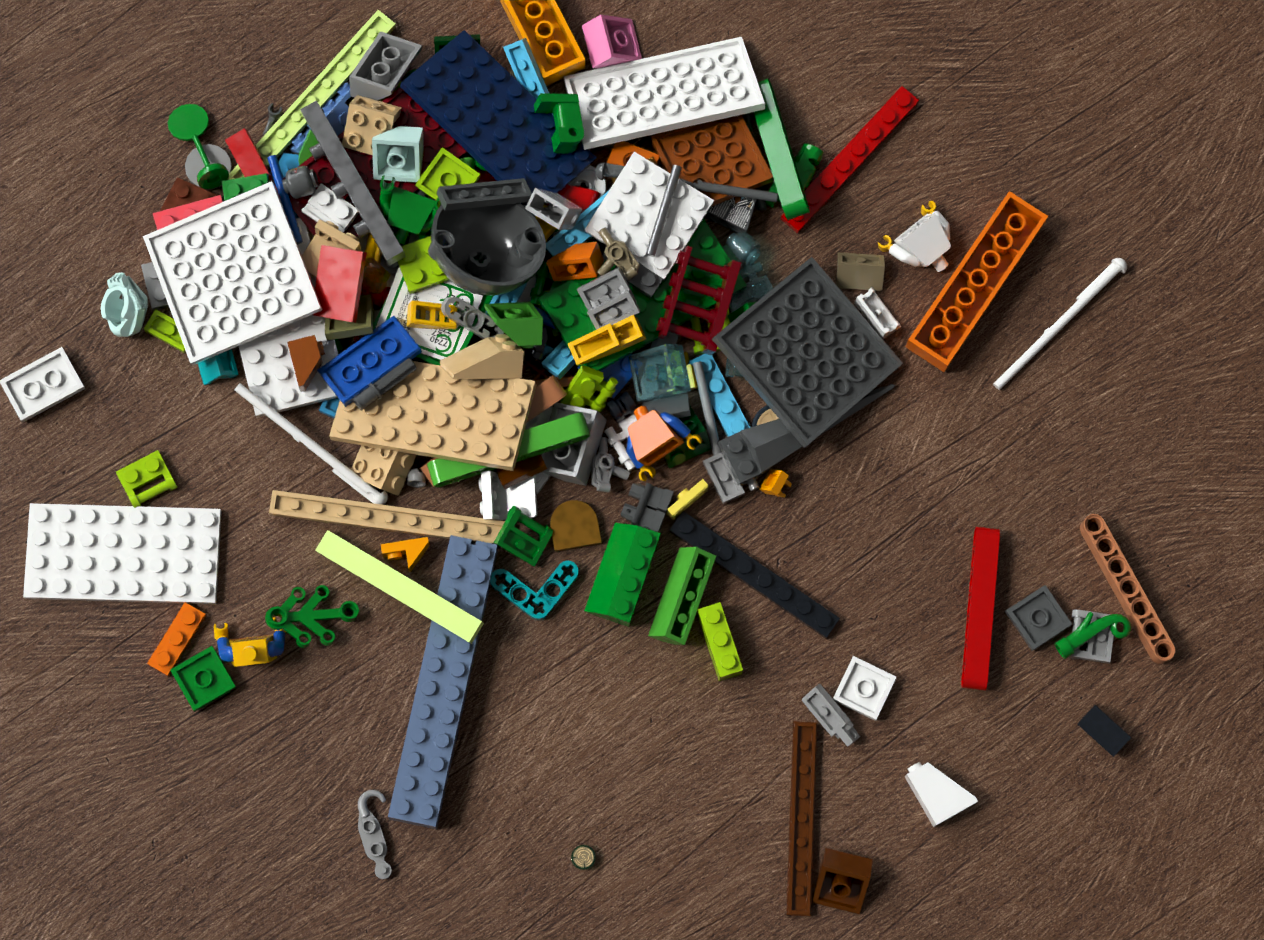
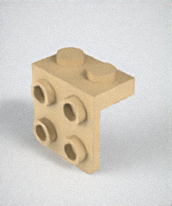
[302,219,361,278]
[351,445,416,496]

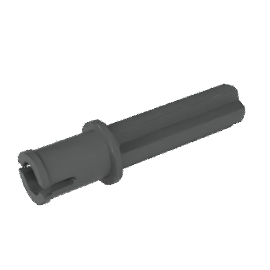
[353,358,417,411]

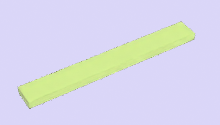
[315,530,484,644]

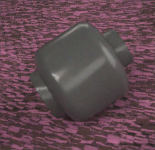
[282,166,319,199]

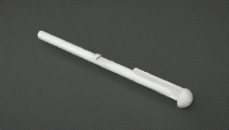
[993,258,1127,390]
[234,383,388,505]

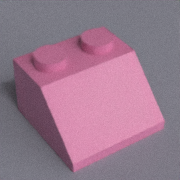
[582,15,642,69]

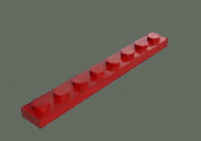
[780,86,919,234]

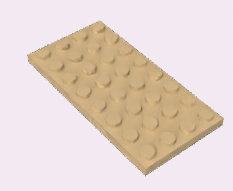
[329,361,536,471]

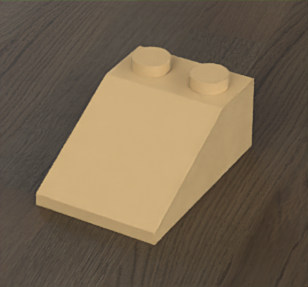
[440,334,524,379]

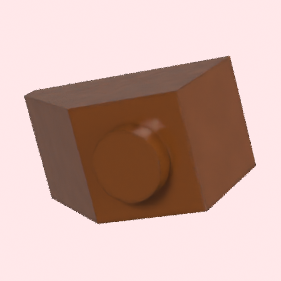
[287,335,325,392]

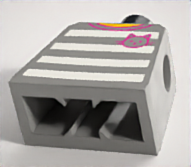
[525,188,582,230]

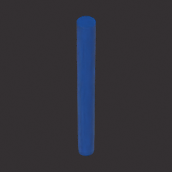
[267,155,303,245]

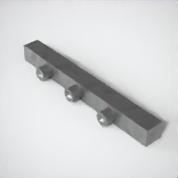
[300,101,406,266]

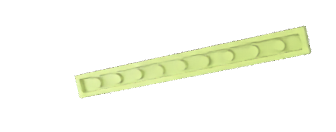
[227,10,396,180]

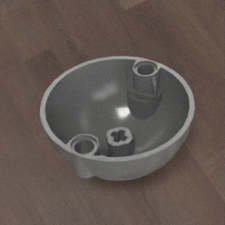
[428,203,546,296]

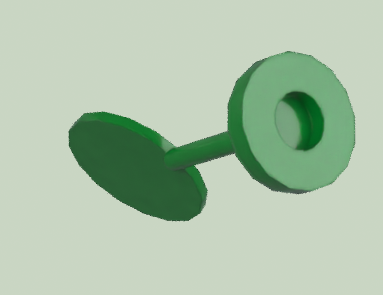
[168,104,229,189]

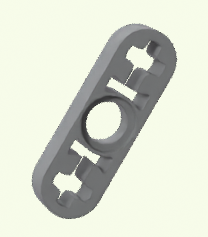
[441,297,504,339]

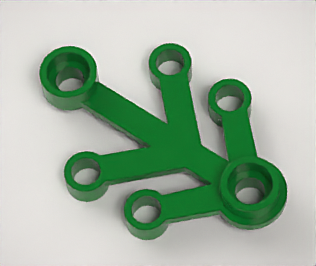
[265,585,359,648]

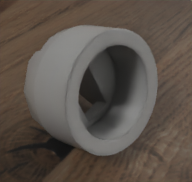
[407,468,426,487]

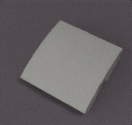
[577,267,640,330]

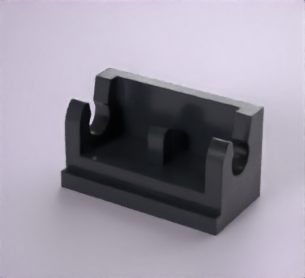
[1078,704,1131,757]

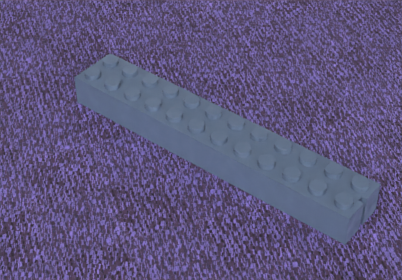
[388,535,498,829]

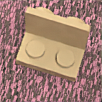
[342,95,402,155]

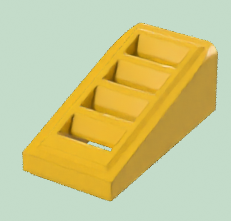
[407,300,458,330]

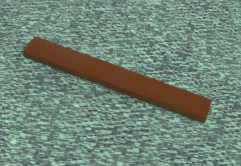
[786,721,817,917]

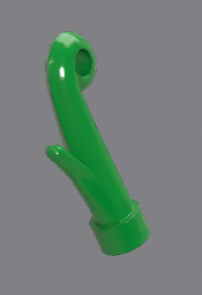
[1054,612,1131,659]

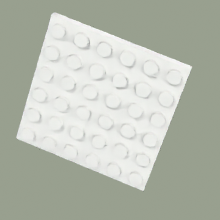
[143,181,323,365]

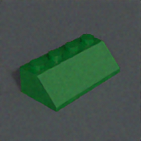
[584,523,661,627]

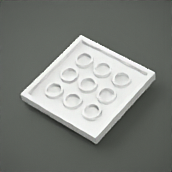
[584,152,714,280]

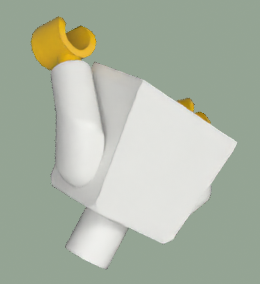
[878,201,951,272]

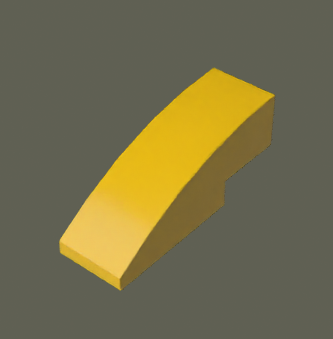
[568,315,646,366]

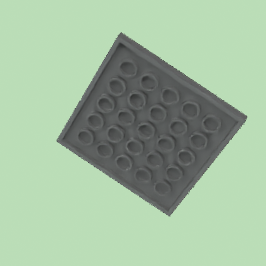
[712,257,903,448]

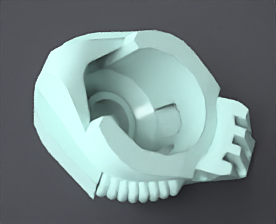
[101,273,148,337]

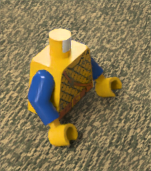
[214,617,286,667]

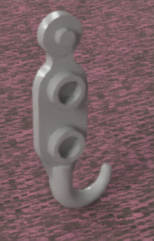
[358,790,392,879]

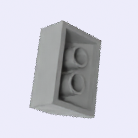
[349,31,422,101]
[541,403,607,486]

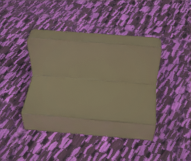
[836,252,885,291]

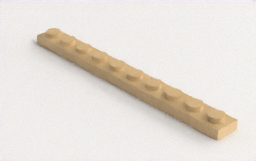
[269,490,505,546]

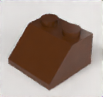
[812,848,873,914]

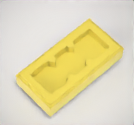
[667,479,708,520]

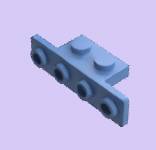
[289,82,350,153]

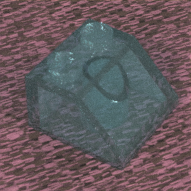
[629,344,691,402]

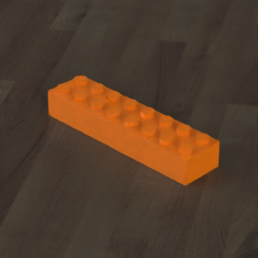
[905,191,1048,372]

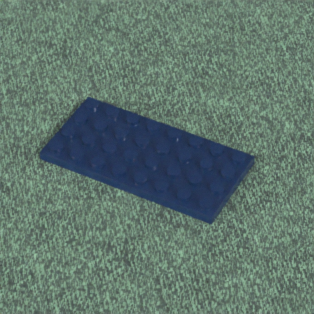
[400,30,597,216]

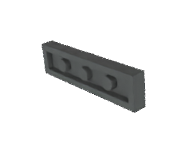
[437,178,532,211]

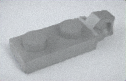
[802,684,860,747]

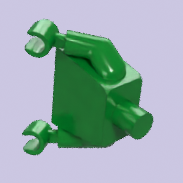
[379,175,441,245]

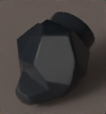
[527,326,557,361]

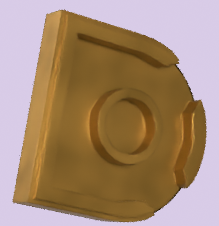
[550,500,602,552]

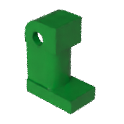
[534,93,584,153]

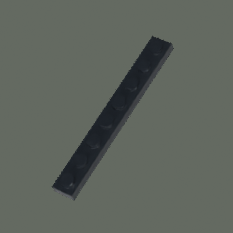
[669,511,840,639]

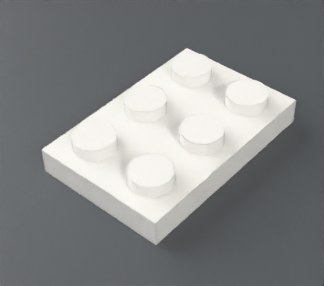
[0,347,85,423]

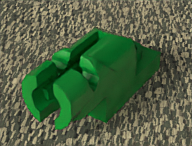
[765,144,823,208]

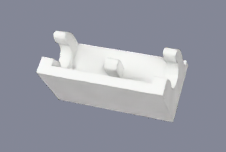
[854,287,901,340]

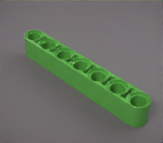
[427,413,590,487]

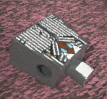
[706,196,757,237]

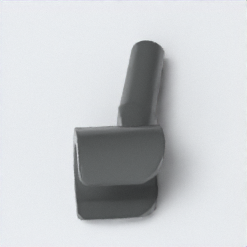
[263,103,282,136]

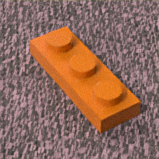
[147,602,206,677]

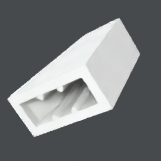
[905,762,978,827]

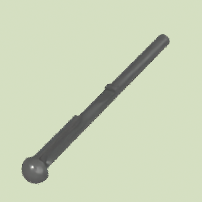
[595,162,778,202]

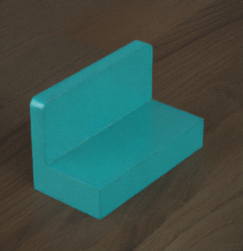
[198,349,239,385]

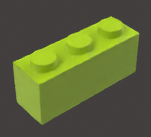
[697,602,743,681]

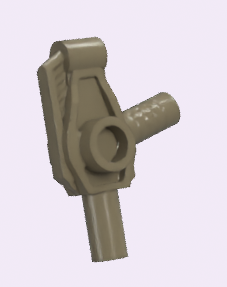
[597,227,640,280]

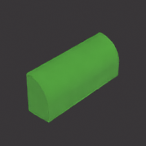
[648,547,716,645]

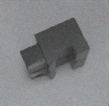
[621,483,674,533]

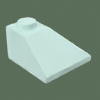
[372,126,424,182]

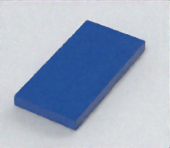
[317,316,422,407]

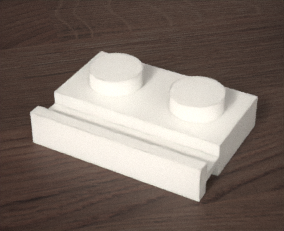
[301,183,359,233]

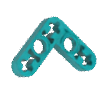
[490,560,578,621]

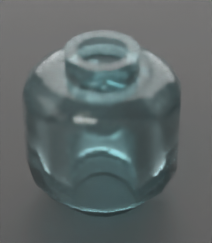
[726,231,761,266]

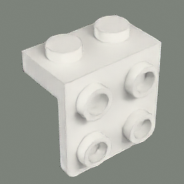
[479,471,537,520]

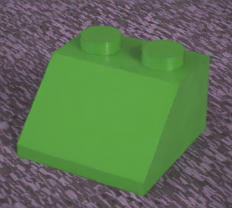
[485,302,543,348]

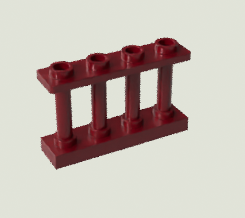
[656,246,741,355]

